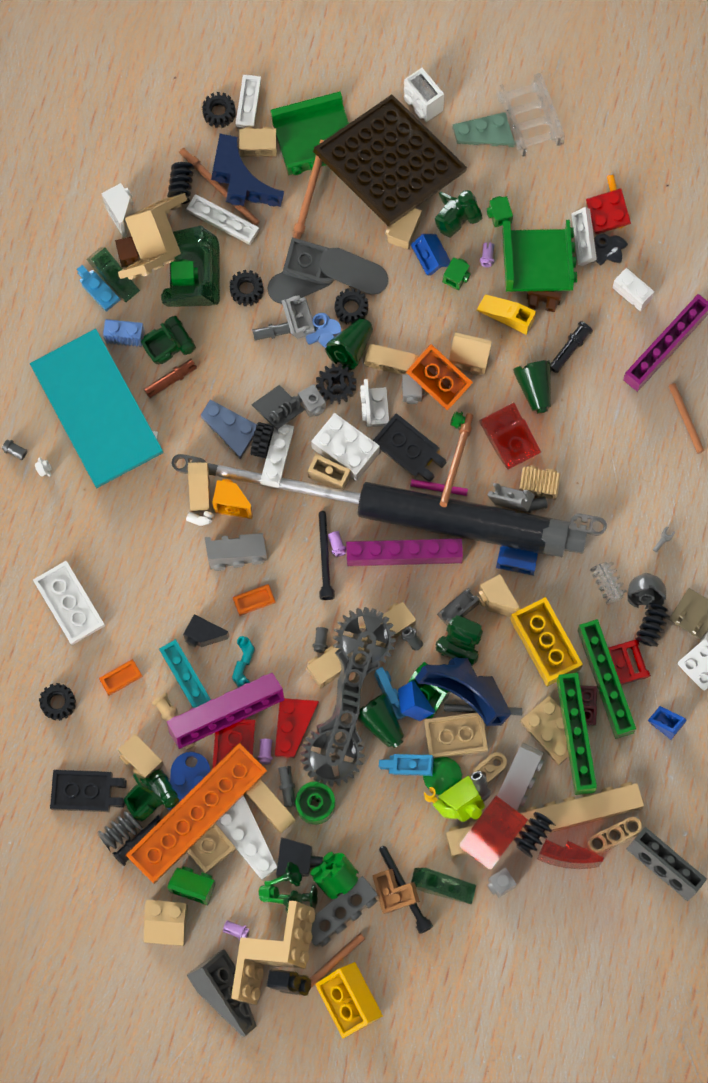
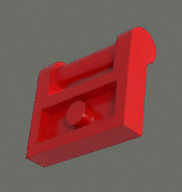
[608,639,651,685]

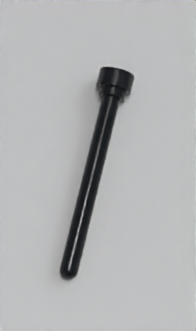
[319,511,335,600]
[379,846,434,934]

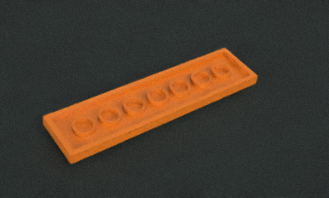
[126,743,267,884]

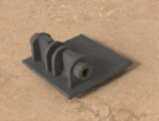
[252,385,305,430]

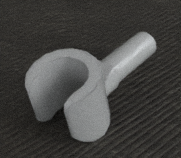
[653,527,675,552]

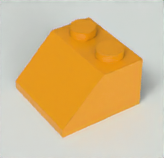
[213,479,253,519]

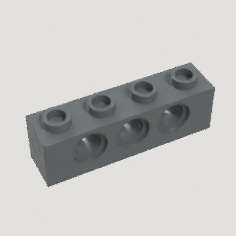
[627,827,707,901]
[311,876,379,947]

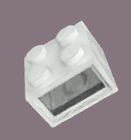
[404,68,444,122]

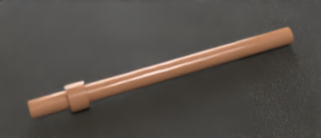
[293,140,324,239]
[179,148,260,226]
[440,413,473,507]

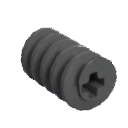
[98,811,143,852]

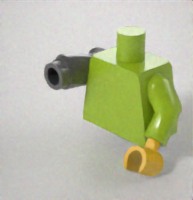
[424,771,491,822]

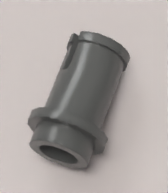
[2,439,28,460]
[524,496,547,513]
[312,627,328,653]
[402,627,423,651]

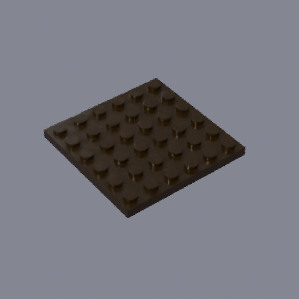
[313,94,467,227]

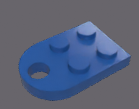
[167,752,211,810]

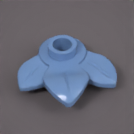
[306,313,341,348]

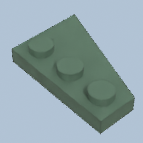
[453,112,515,148]

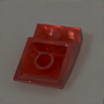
[479,403,541,470]
[459,796,528,870]
[537,839,604,869]

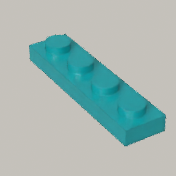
[159,639,211,708]

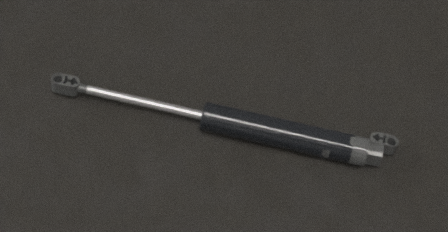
[171,454,607,557]

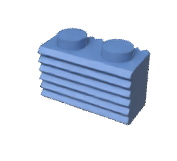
[103,319,144,347]

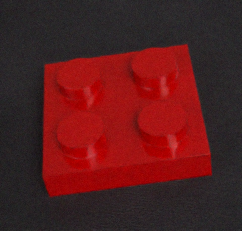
[586,188,631,235]

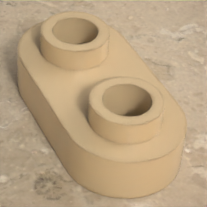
[472,752,507,784]

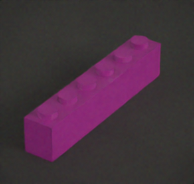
[623,294,708,392]
[346,539,463,566]
[166,673,285,749]

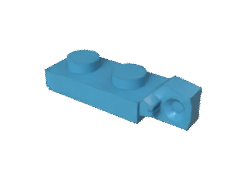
[76,265,120,312]
[374,667,407,720]
[379,754,434,776]

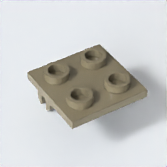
[668,588,708,640]

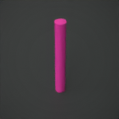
[410,479,468,496]

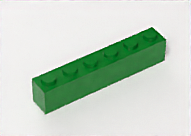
[577,619,636,739]
[557,673,597,795]

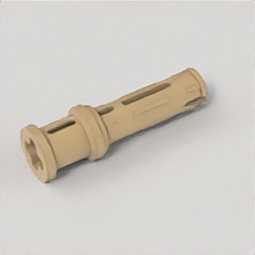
[152,693,197,750]

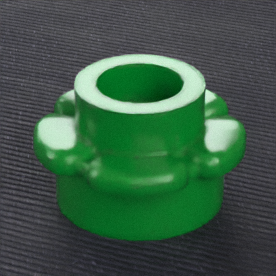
[450,411,466,429]

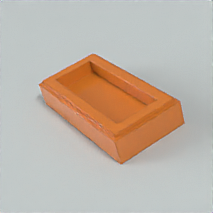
[233,584,276,616]
[99,659,143,696]

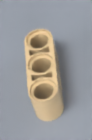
[364,344,419,375]
[188,462,210,511]
[246,779,296,834]
[587,817,642,855]

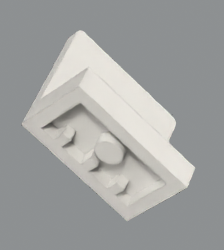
[360,379,389,427]
[678,632,708,691]

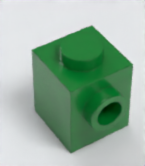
[486,196,513,228]
[443,257,471,290]
[171,259,198,286]

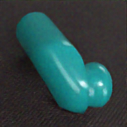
[237,636,255,665]
[232,661,250,688]

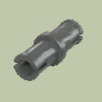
[252,322,291,341]
[278,766,296,807]

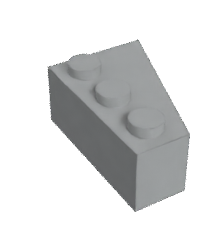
[205,533,267,571]
[496,743,544,810]

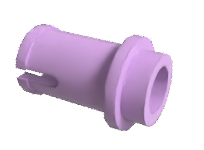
[480,242,495,267]
[328,531,347,557]
[257,739,273,764]
[222,920,249,940]

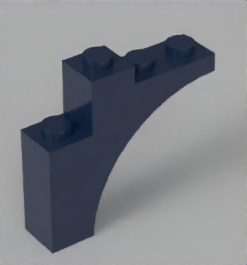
[211,134,284,207]
[415,658,512,726]

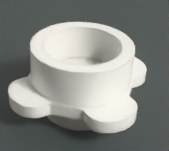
[35,457,52,477]

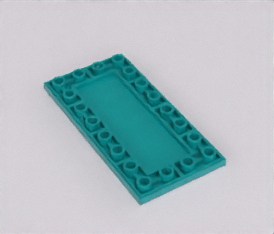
[29,328,164,489]

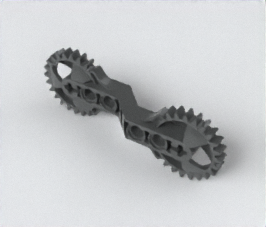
[300,607,396,787]

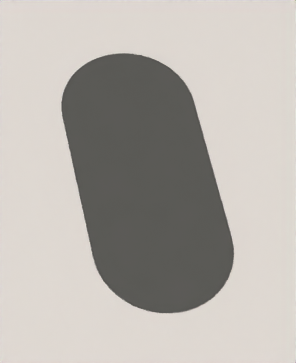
[319,248,388,294]
[267,272,332,304]

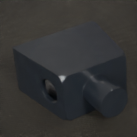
[276,838,323,878]

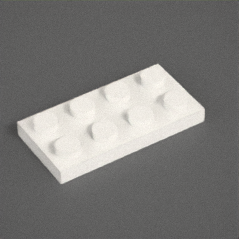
[33,561,105,645]

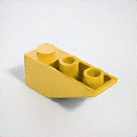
[476,294,536,335]

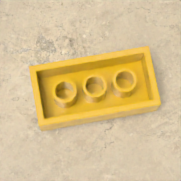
[510,597,583,687]

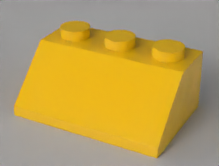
[315,962,383,1038]

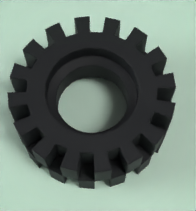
[202,92,236,128]
[229,270,264,306]
[335,288,368,325]
[250,422,274,459]
[39,683,76,721]

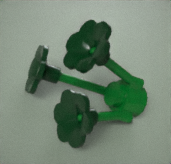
[259,862,318,913]

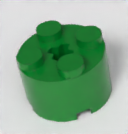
[295,781,335,825]
[311,852,359,899]

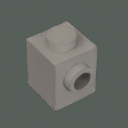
[402,374,425,404]
[298,384,326,417]
[487,868,517,898]

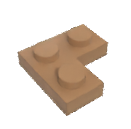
[372,869,420,914]

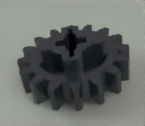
[316,363,356,405]

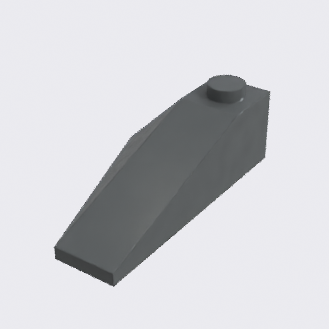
[187,949,256,1037]

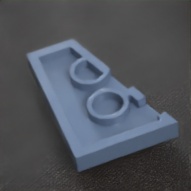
[201,400,257,459]

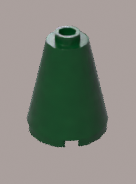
[325,319,373,370]
[513,360,551,414]
[357,692,404,748]

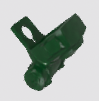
[435,190,482,237]
[141,316,196,365]
[436,615,483,666]
[124,770,179,821]

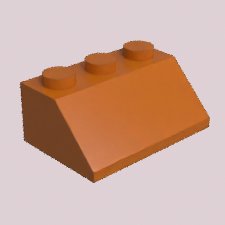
[406,344,473,411]

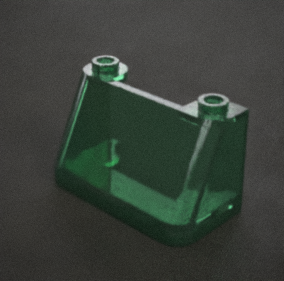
[161,225,220,307]

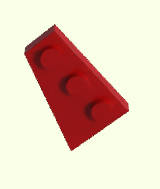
[275,698,319,758]

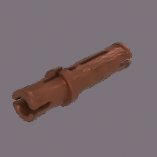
[144,358,197,399]

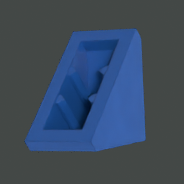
[398,680,435,721]
[648,706,687,740]

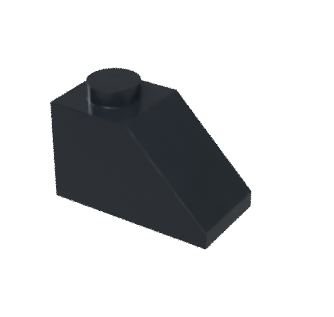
[183,614,229,647]

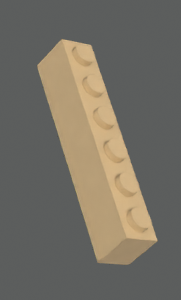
[307,602,416,689]

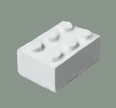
[311,413,380,481]

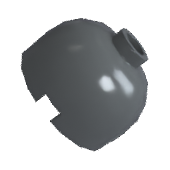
[628,573,666,609]

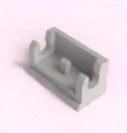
[282,295,316,339]
[487,483,535,512]

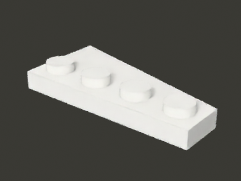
[216,796,277,881]

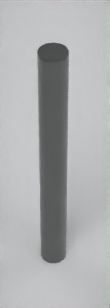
[444,703,522,716]

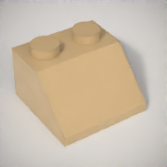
[449,332,492,375]
[478,574,520,618]
[144,900,188,946]

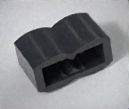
[267,969,311,996]

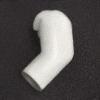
[186,511,214,526]

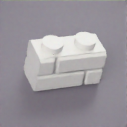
[612,268,655,311]

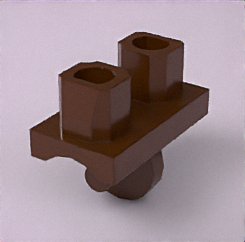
[526,291,562,312]

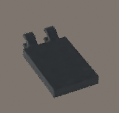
[373,413,447,482]
[50,770,127,812]

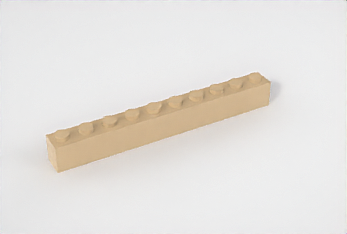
[445,782,644,858]

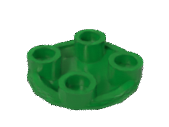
[423,757,462,796]

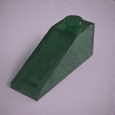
[86,247,140,303]
[411,868,476,904]

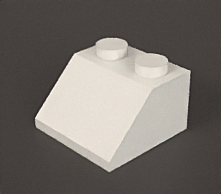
[101,183,134,238]

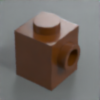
[115,236,139,267]

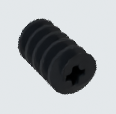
[167,162,194,204]
[635,603,670,647]
[514,812,556,858]

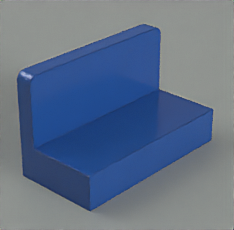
[411,234,451,275]
[496,546,538,576]

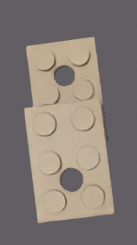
[118,193,187,280]
[231,901,315,1005]

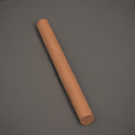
[669,383,704,454]
[310,933,365,987]

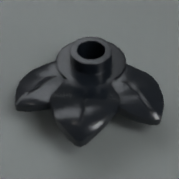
[594,234,628,266]

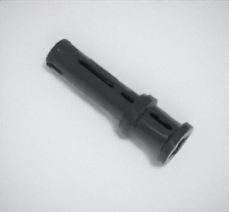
[550,321,593,373]
[112,815,162,866]

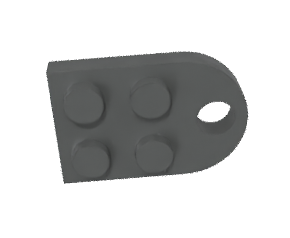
[282,237,334,284]

